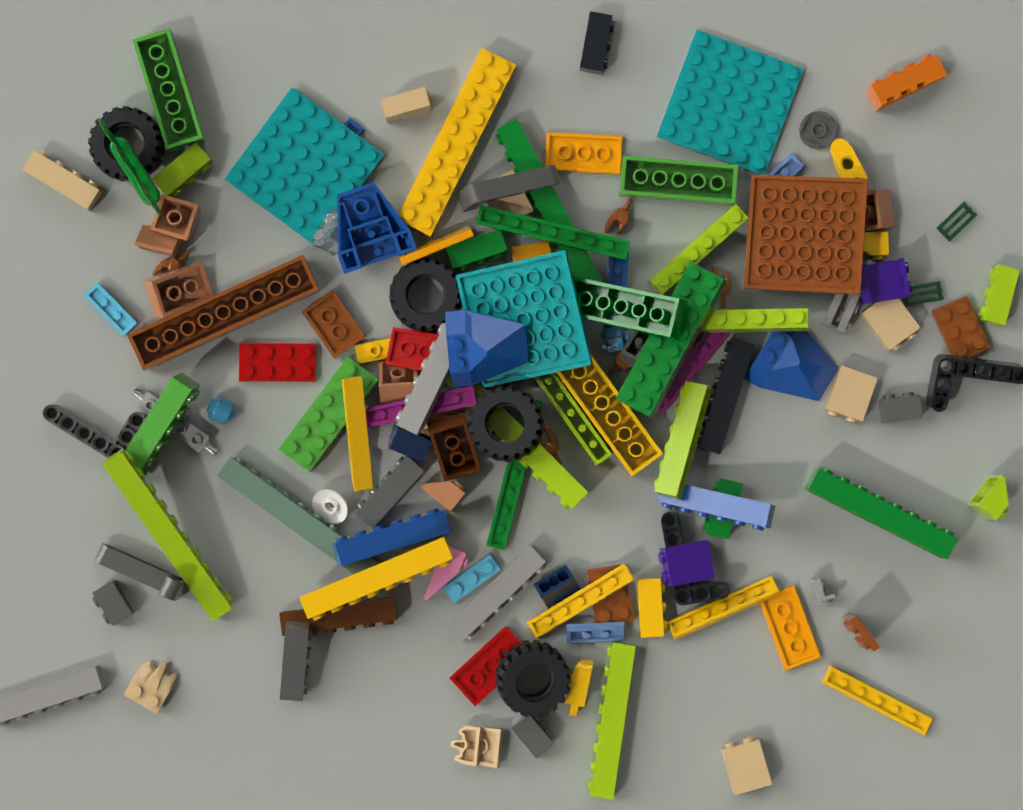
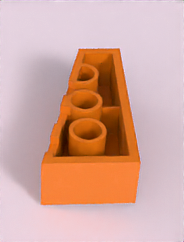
[866,54,947,111]

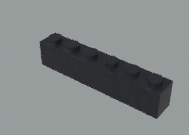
[697,338,755,455]

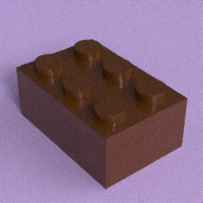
[427,411,482,481]

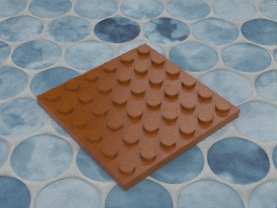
[744,174,868,295]

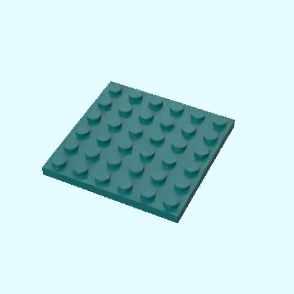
[657,29,804,175]
[225,87,385,247]
[456,250,593,388]

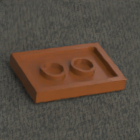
[302,290,366,359]
[931,296,991,357]
[587,564,634,623]
[843,612,880,652]

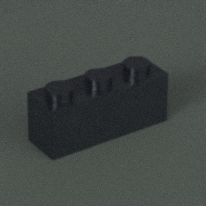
[579,11,615,75]

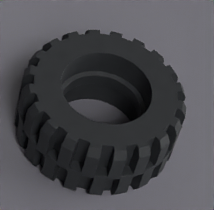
[88,106,165,182]
[389,258,462,333]
[468,386,544,462]
[495,640,571,718]

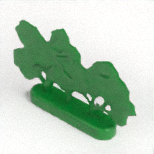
[98,118,162,216]

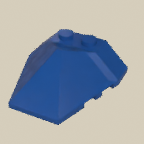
[337,182,417,274]
[445,310,529,387]
[744,331,838,401]

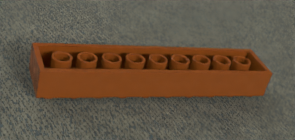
[127,255,321,371]

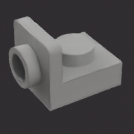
[810,577,837,605]

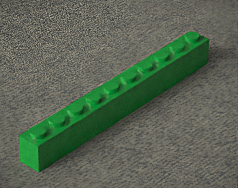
[495,118,603,282]

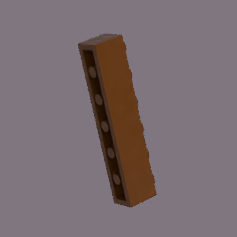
[279,596,398,636]

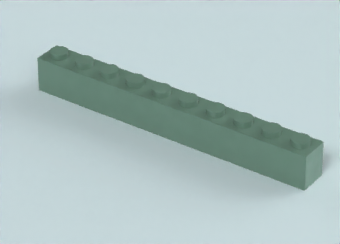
[217,456,384,574]

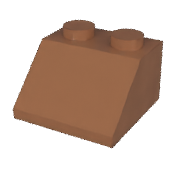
[865,189,895,232]
[150,194,201,241]
[135,223,182,258]
[379,360,418,403]
[421,481,466,511]

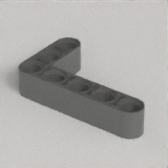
[458,165,560,212]
[43,404,147,458]
[94,543,187,601]

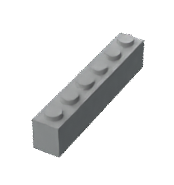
[396,322,450,436]
[446,545,546,641]
[0,665,105,727]

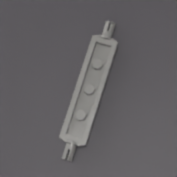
[131,388,218,456]

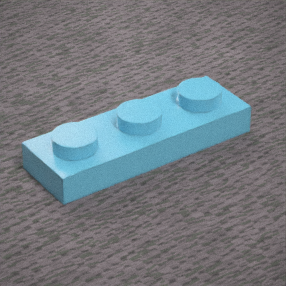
[84,282,138,337]
[443,554,501,603]

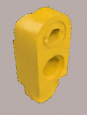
[829,138,868,179]
[565,659,593,717]

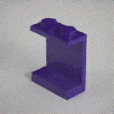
[860,258,912,305]
[658,540,715,586]

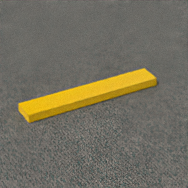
[342,376,373,492]
[527,563,635,639]
[667,576,780,640]
[822,665,933,736]

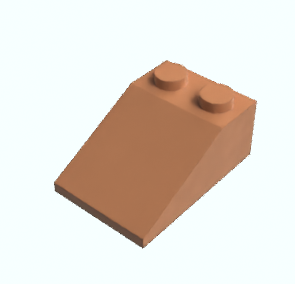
[143,262,213,318]

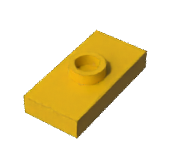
[354,338,390,364]

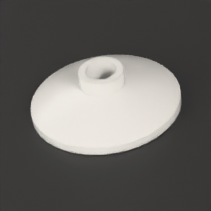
[312,489,348,524]

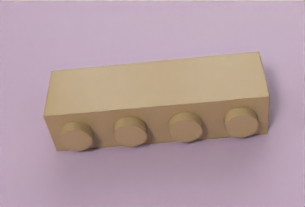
[22,150,102,211]

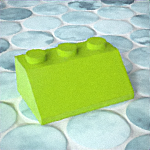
[967,475,1009,520]

